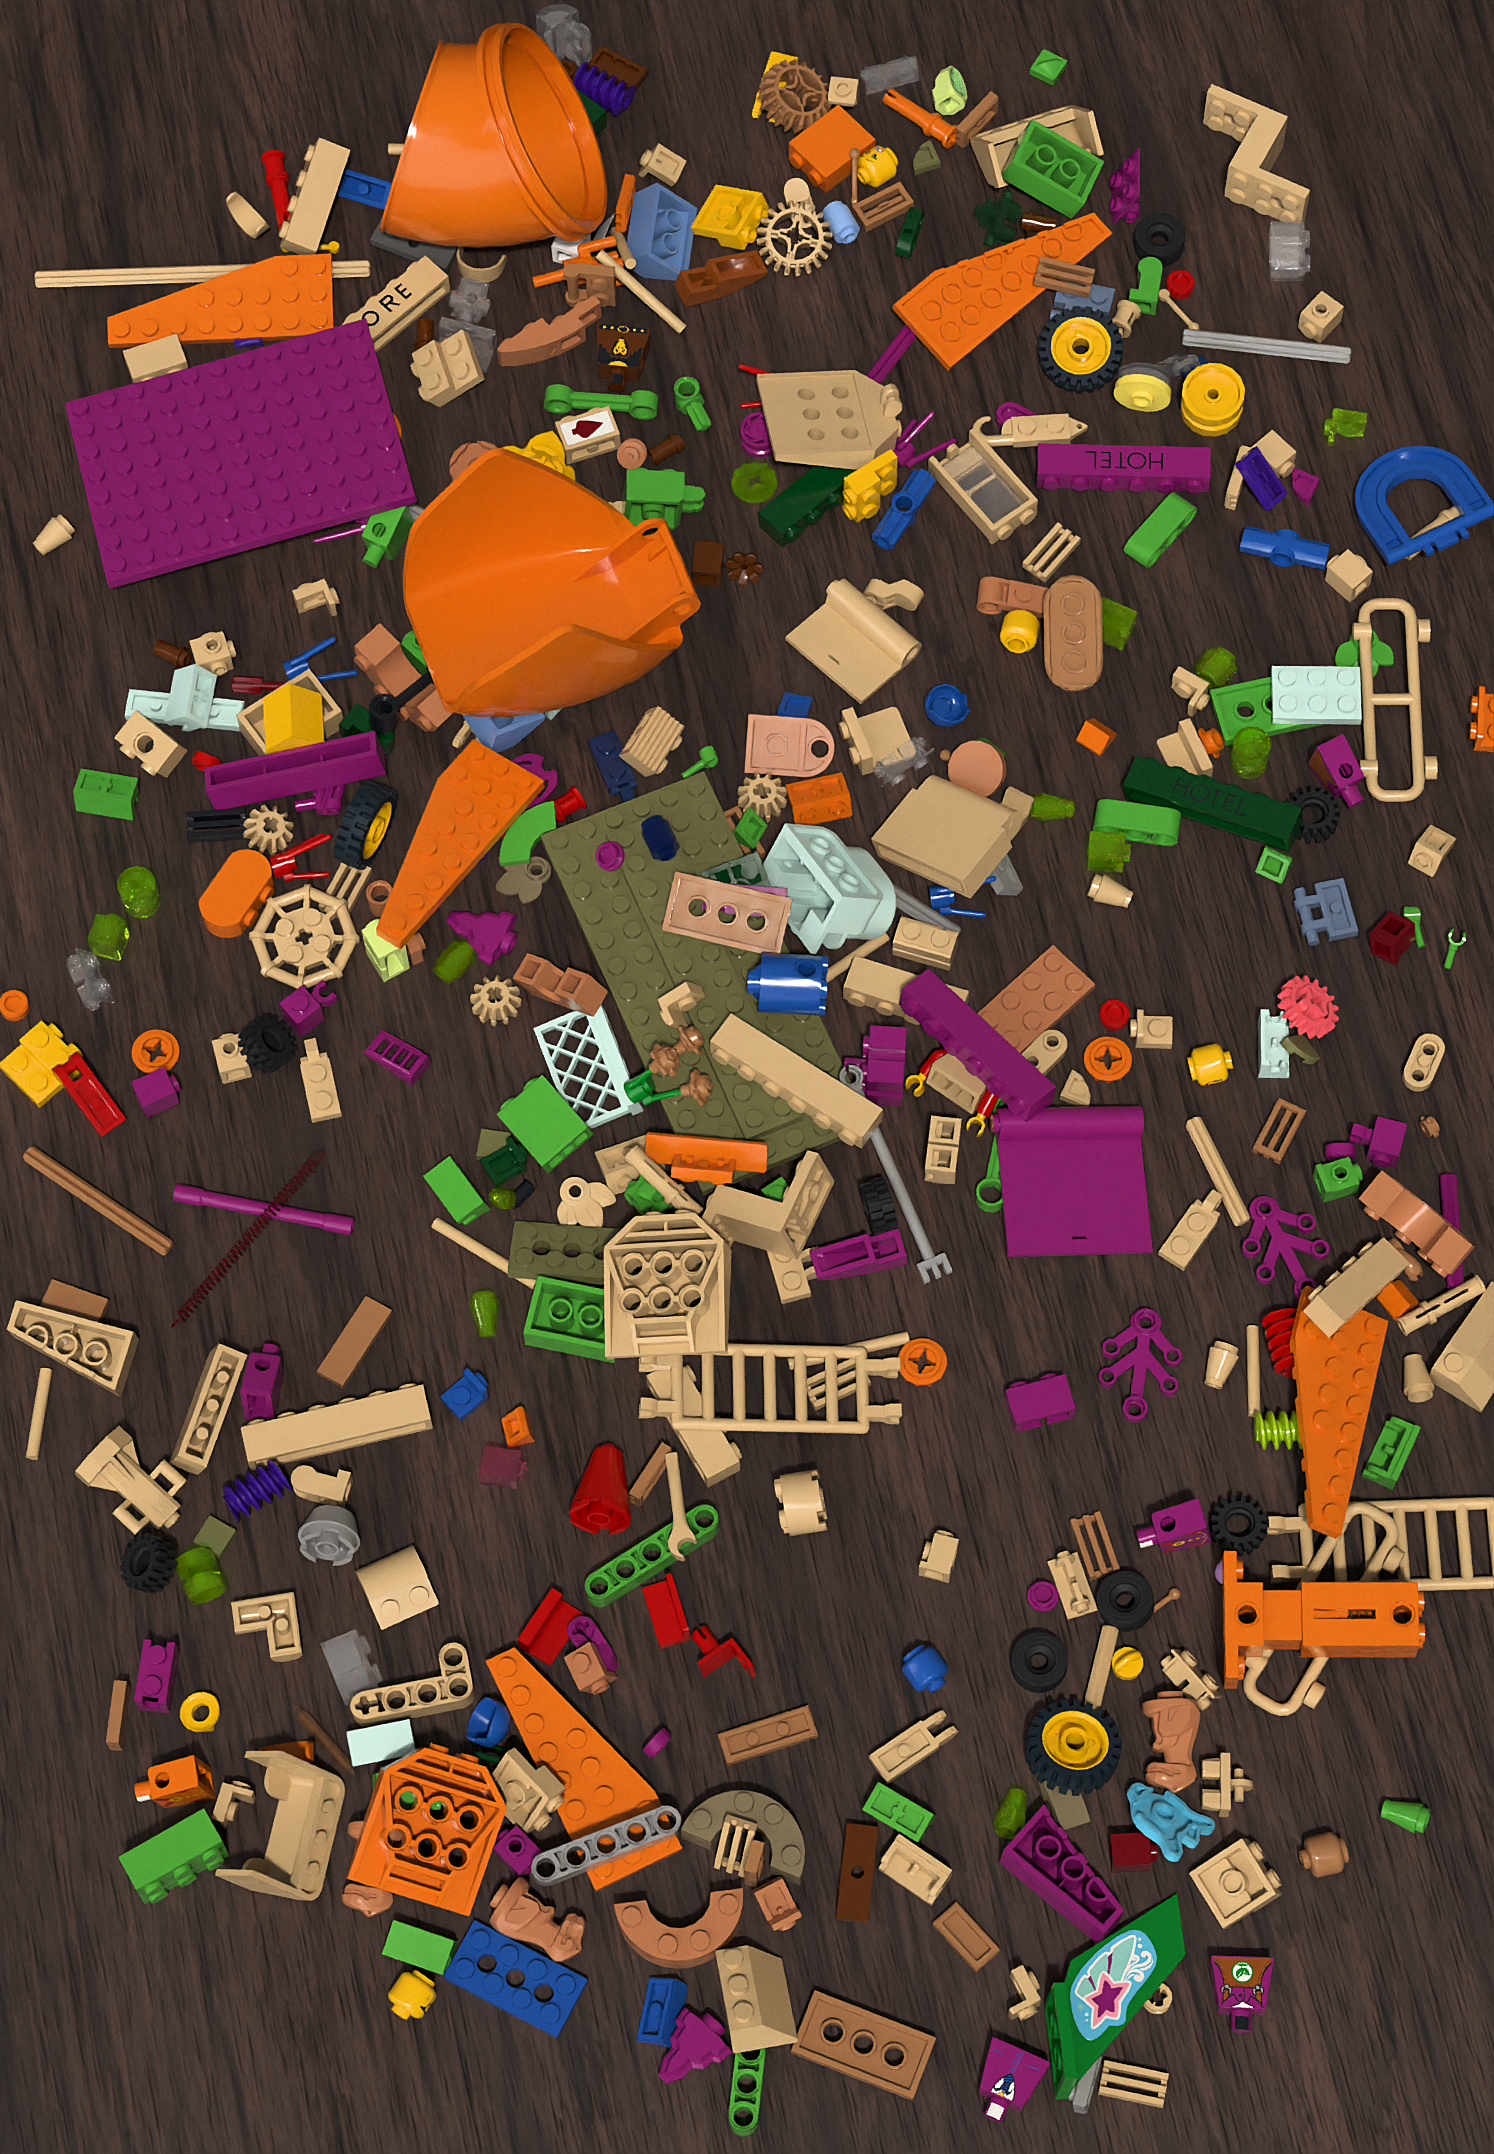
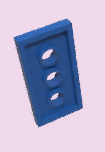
[443,1920,588,2039]

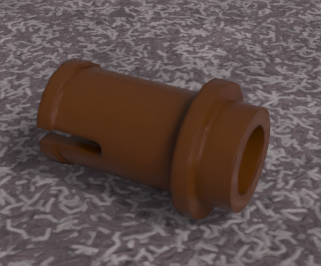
[1021,210,1057,233]
[414,318,434,351]
[647,433,685,466]
[153,639,192,669]

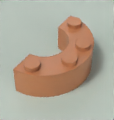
[354,623,454,732]
[1359,1170,1475,1278]
[614,1888,744,1969]

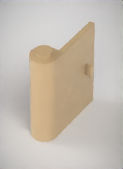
[785,579,922,704]

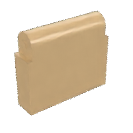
[871,775,1022,899]

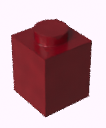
[1109,1832,1157,1873]

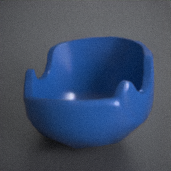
[924,683,971,728]
[466,1697,511,1747]

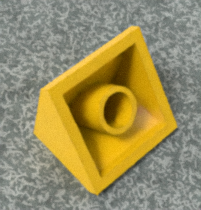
[263,683,325,754]

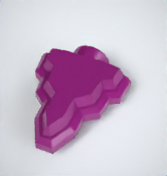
[446,910,518,966]
[658,2008,733,2084]

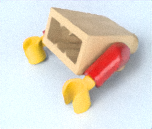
[905,1049,999,1137]

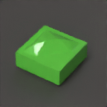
[1029,49,1067,86]

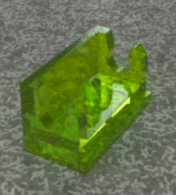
[1101,596,1138,651]

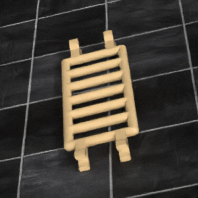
[639,1343,902,1434]
[1267,1497,1494,1591]

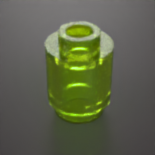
[432,940,476,985]

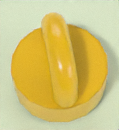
[1111,1647,1143,1680]

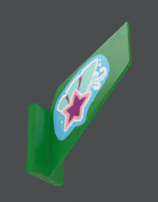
[1044,1894,1186,2100]

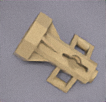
[75,1426,187,1535]

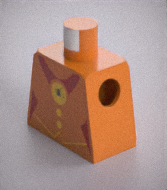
[134,1755,216,1808]

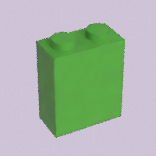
[497,1075,593,1173]

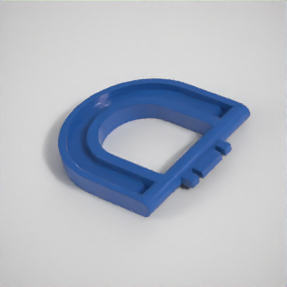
[1355,446,1494,565]

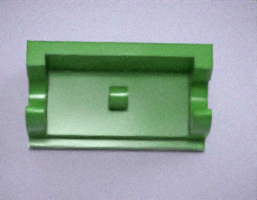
[73,768,139,821]
[423,1156,490,1226]
[1362,1417,1421,1490]
[862,1782,936,1842]
[382,1920,458,1975]

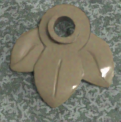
[495,856,551,904]

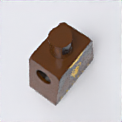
[596,324,651,392]

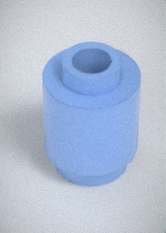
[823,201,860,244]

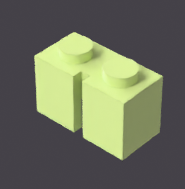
[362,919,410,982]

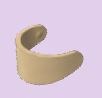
[226,191,270,238]
[456,247,507,284]

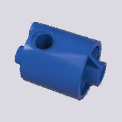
[747,952,828,1016]

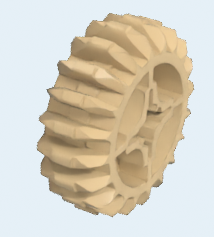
[757,200,833,277]

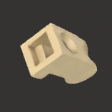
[291,1465,353,1509]

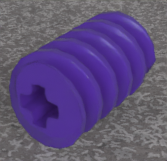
[573,61,636,116]
[223,1460,292,1523]

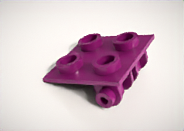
[1109,148,1140,224]

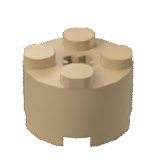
[774,1469,828,1536]

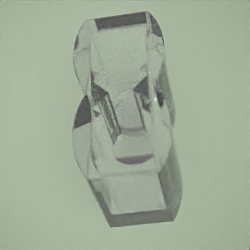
[1268,221,1310,281]
[320,1629,383,1706]

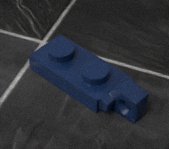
[587,730,637,803]

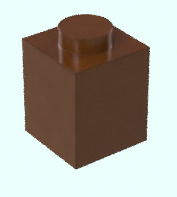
[692,540,724,587]

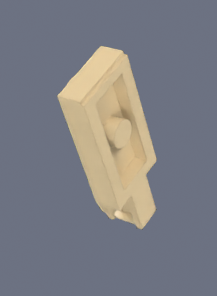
[300,1038,342,1123]
[1158,1189,1223,1271]

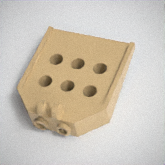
[756,370,902,470]
[604,1210,732,1360]

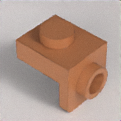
[564,1642,617,1695]
[752,1876,802,1931]

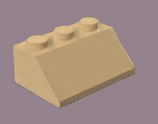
[715,1945,798,2054]

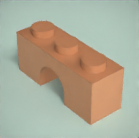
[513,953,608,1017]

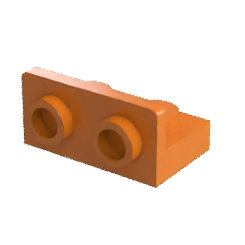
[1469,686,1494,752]
[785,772,852,825]

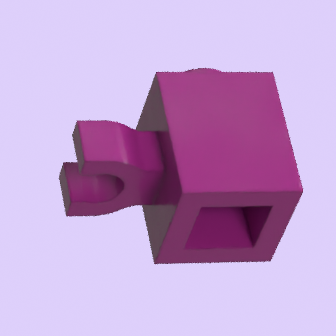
[279,980,338,1038]
[1349,1116,1407,1168]

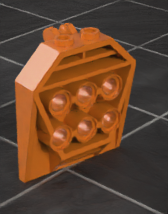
[346,1743,507,1916]

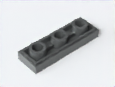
[370,219,458,274]

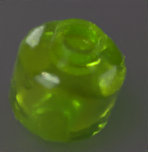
[1194,646,1238,691]

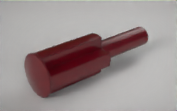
[231,675,287,694]

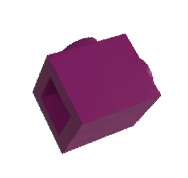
[131,1067,181,1118]
[493,1825,543,1878]

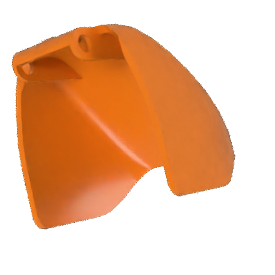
[403,448,701,717]

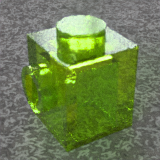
[1087,831,1131,872]
[87,913,130,961]

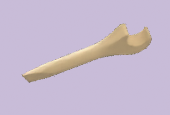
[665,1452,697,1561]

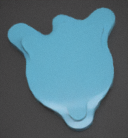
[1127,1783,1215,1862]

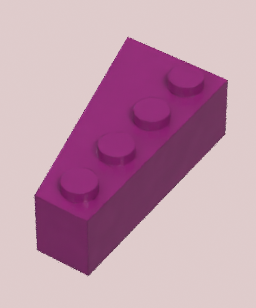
[999,1805,1124,1944]

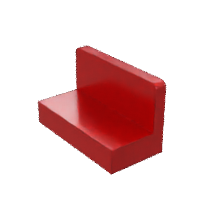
[642,1573,690,1649]
[517,1588,584,1666]

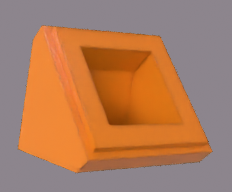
[1076,718,1117,756]
[1376,1280,1420,1322]
[501,1406,535,1447]

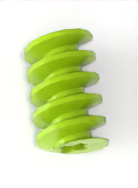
[1254,1410,1303,1450]

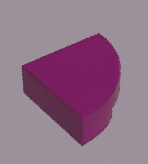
[1291,468,1320,506]

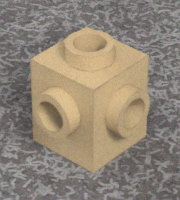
[189,631,237,676]

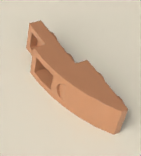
[497,295,602,367]

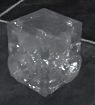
[448,277,491,324]

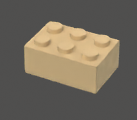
[236,669,343,756]

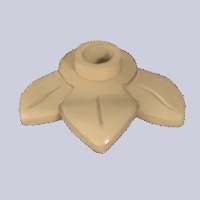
[557,1177,616,1227]

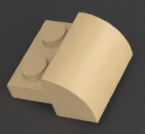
[355,1545,439,1630]

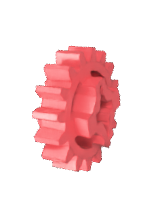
[1277,975,1339,1039]

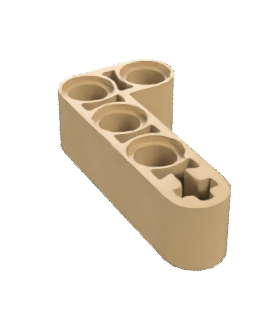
[350,1643,475,1727]

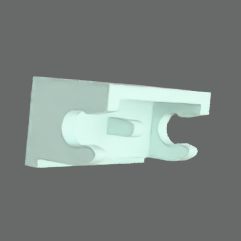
[164,664,217,731]
[1258,1009,1289,1078]
[347,1719,416,1767]

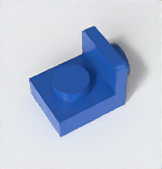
[777,692,813,718]
[440,1368,489,1422]

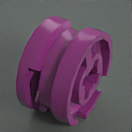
[740,412,773,458]

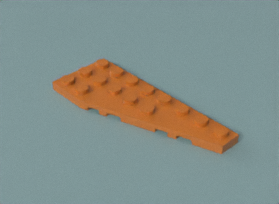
[892,213,1112,371]
[107,254,334,348]
[376,739,545,950]
[1289,1286,1389,1539]
[486,1647,683,1892]

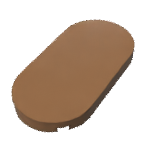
[1043,575,1104,692]

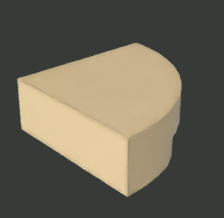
[1060,1070,1091,1106]

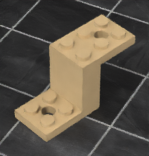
[1203,84,1310,229]
[691,1150,835,1272]

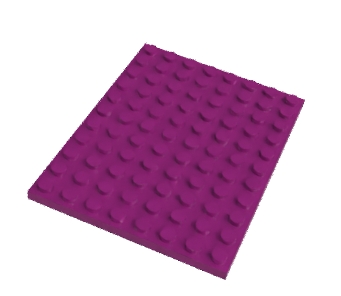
[65,318,417,589]

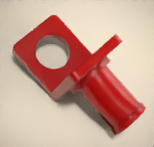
[691,1625,756,1678]

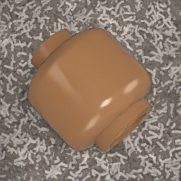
[1299,1832,1349,1878]

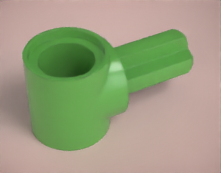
[674,377,711,432]

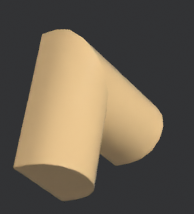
[231,1592,303,1662]

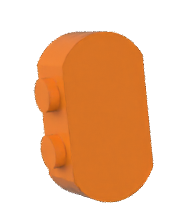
[199,849,275,938]

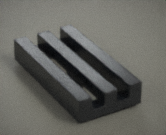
[186,808,247,843]

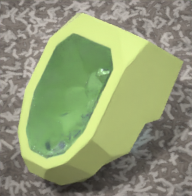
[932,66,968,115]

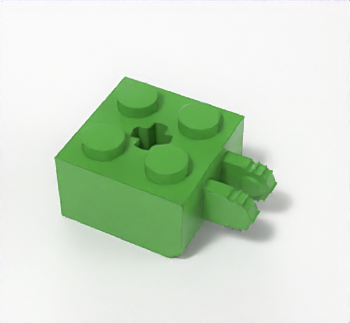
[622,468,706,530]

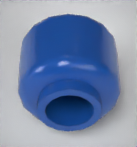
[902,1644,949,1694]

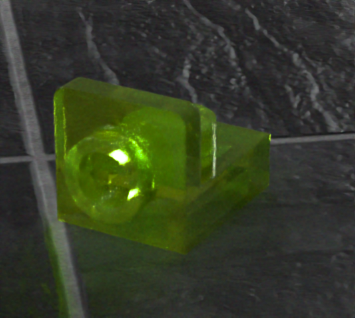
[1323,408,1368,446]

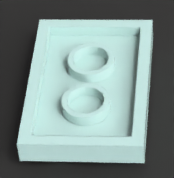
[1271,666,1362,725]

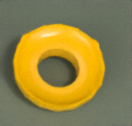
[180,1692,220,1733]

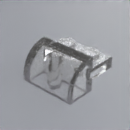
[535,4,592,67]

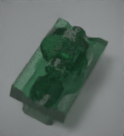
[974,190,1023,247]

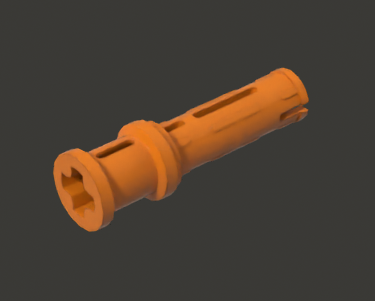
[883,88,957,149]

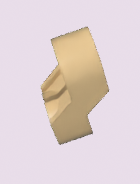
[783,178,816,231]
[863,579,924,611]

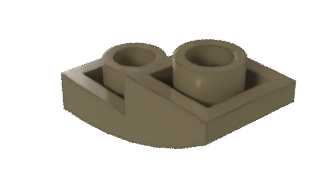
[1035,1773,1091,1830]

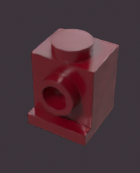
[1369,911,1416,965]

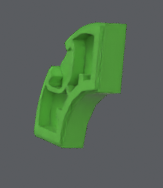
[500,801,557,866]

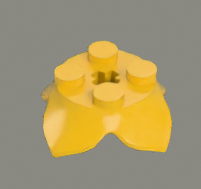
[502,431,576,481]

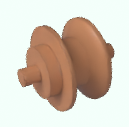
[617,438,647,469]

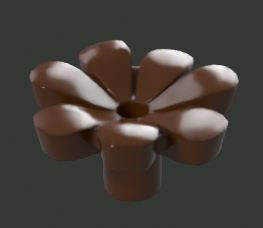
[725,551,763,587]

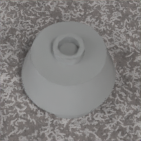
[298,1505,360,1566]

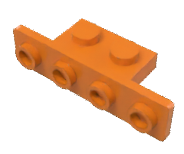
[645,1132,768,1185]

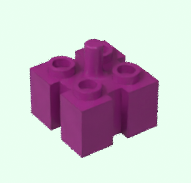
[844,1025,907,1106]

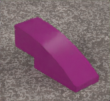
[809,1229,908,1281]

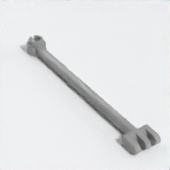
[838,1065,953,1285]

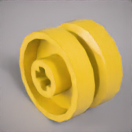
[1180,363,1245,437]

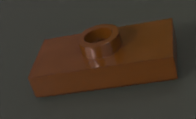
[588,45,648,92]

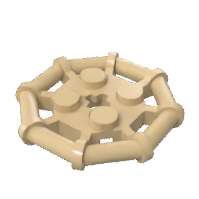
[249,884,360,989]

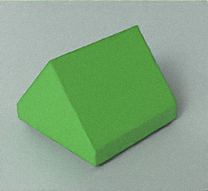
[733,807,768,849]
[1255,846,1293,884]

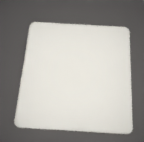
[594,213,615,240]

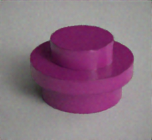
[595,841,625,871]
[1027,1581,1059,1612]

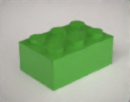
[1001,119,1104,219]
[523,1276,616,1363]
[118,1808,229,1904]

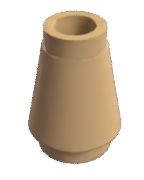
[32,514,75,556]
[1087,874,1133,908]
[1204,1341,1239,1389]
[1404,1354,1434,1403]

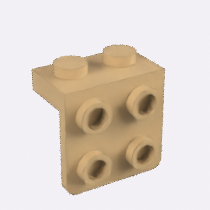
[838,707,915,776]

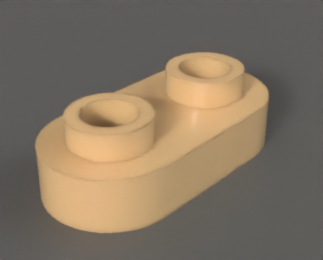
[1022,1030,1067,1076]
[1402,1034,1445,1092]

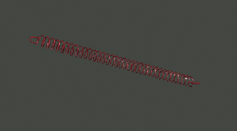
[171,1151,325,1328]

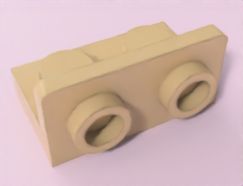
[595,1135,667,1195]

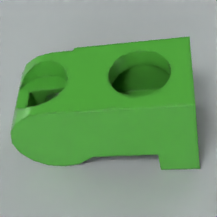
[1129,257,1163,315]

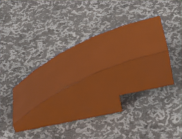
[674,250,768,307]

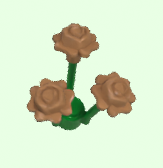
[623,1025,713,1106]

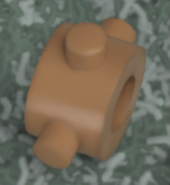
[1419,1116,1440,1138]

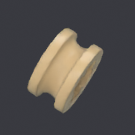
[1144,1983,1172,2014]

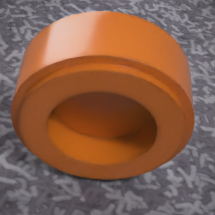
[0,990,30,1021]

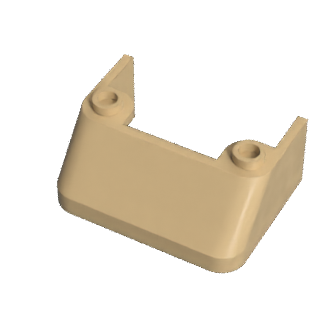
[970,105,1104,188]
[215,1751,345,1901]

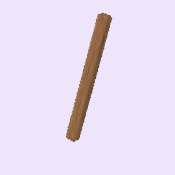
[23,1146,174,1255]

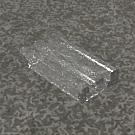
[1153,354,1201,377]

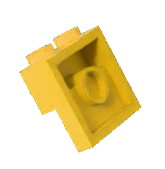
[690,184,769,250]
[842,449,898,522]
[0,1020,83,1108]

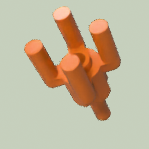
[532,235,624,288]

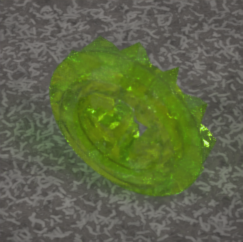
[731,460,777,503]

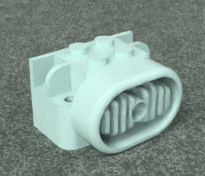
[763,823,896,954]

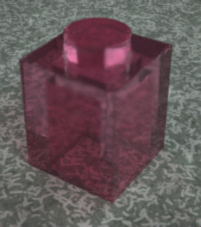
[479,1445,527,1490]

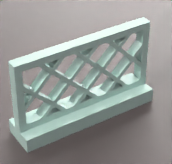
[533,1004,644,1129]

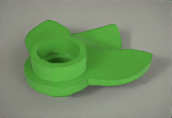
[1335,630,1394,680]

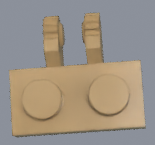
[766,1246,821,1304]

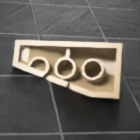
[1430,1281,1494,1412]

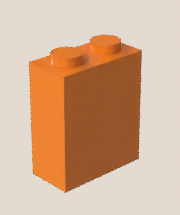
[788,104,876,193]

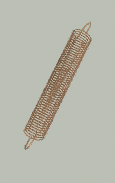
[294,1706,355,1775]

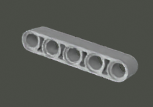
[531,1806,681,1886]

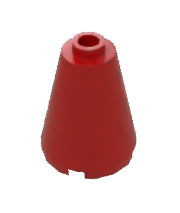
[569,1444,631,1534]

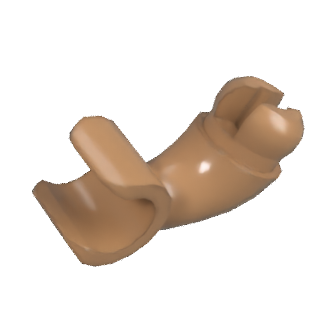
[1388,1238,1423,1281]

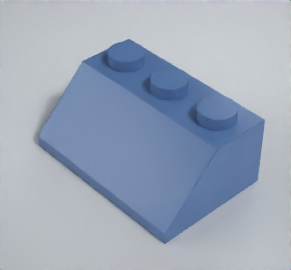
[624,183,697,281]
[462,713,546,753]

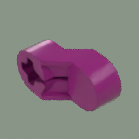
[567,1616,618,1672]

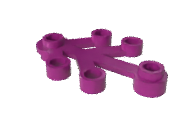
[1242,1196,1330,1302]
[1098,1308,1182,1423]

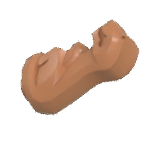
[1142,1691,1200,1794]
[341,1814,402,1918]
[489,1877,587,1963]

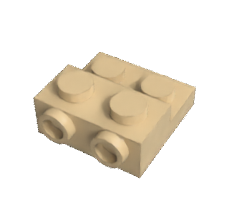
[410,329,485,407]
[491,1747,565,1835]
[1189,1838,1282,1929]

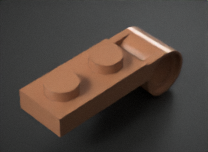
[976,577,1049,619]
[366,880,426,965]

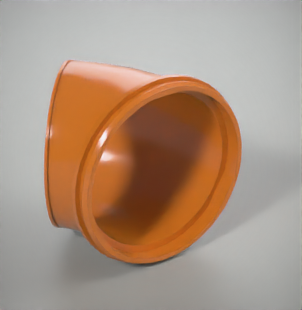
[379,22,607,248]

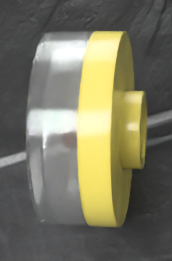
[1114,362,1174,412]

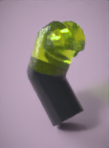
[489,1180,535,1210]

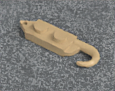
[973,413,1088,448]

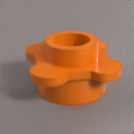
[1198,728,1224,758]

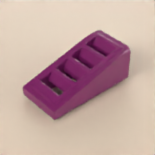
[364,1030,430,1086]

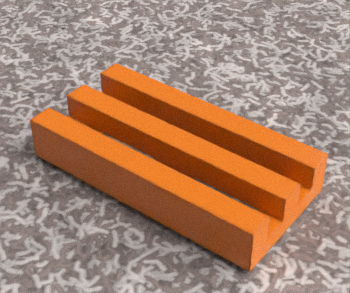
[615,174,636,233]

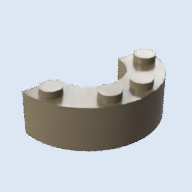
[681,1790,805,1886]

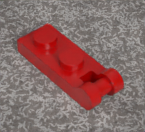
[51,1052,126,1138]

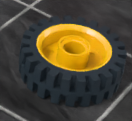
[1039,306,1123,394]
[333,780,398,871]
[1024,1700,1122,1796]

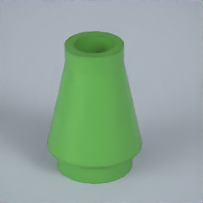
[1381,1799,1431,1834]

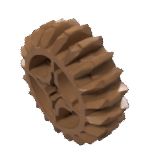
[758,59,832,134]

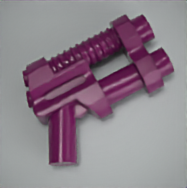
[294,783,347,815]

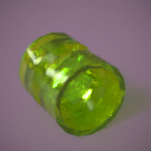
[1230,727,1271,779]
[117,866,161,918]
[174,1547,227,1605]

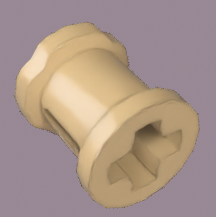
[1112,300,1141,338]

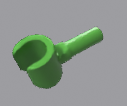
[681,746,718,779]
[1402,907,1425,948]
[1443,927,1466,970]

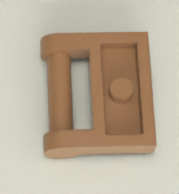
[563,263,617,307]

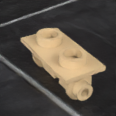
[1047,1551,1098,1620]
[1160,1649,1222,1711]

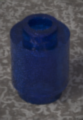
[641,815,680,861]

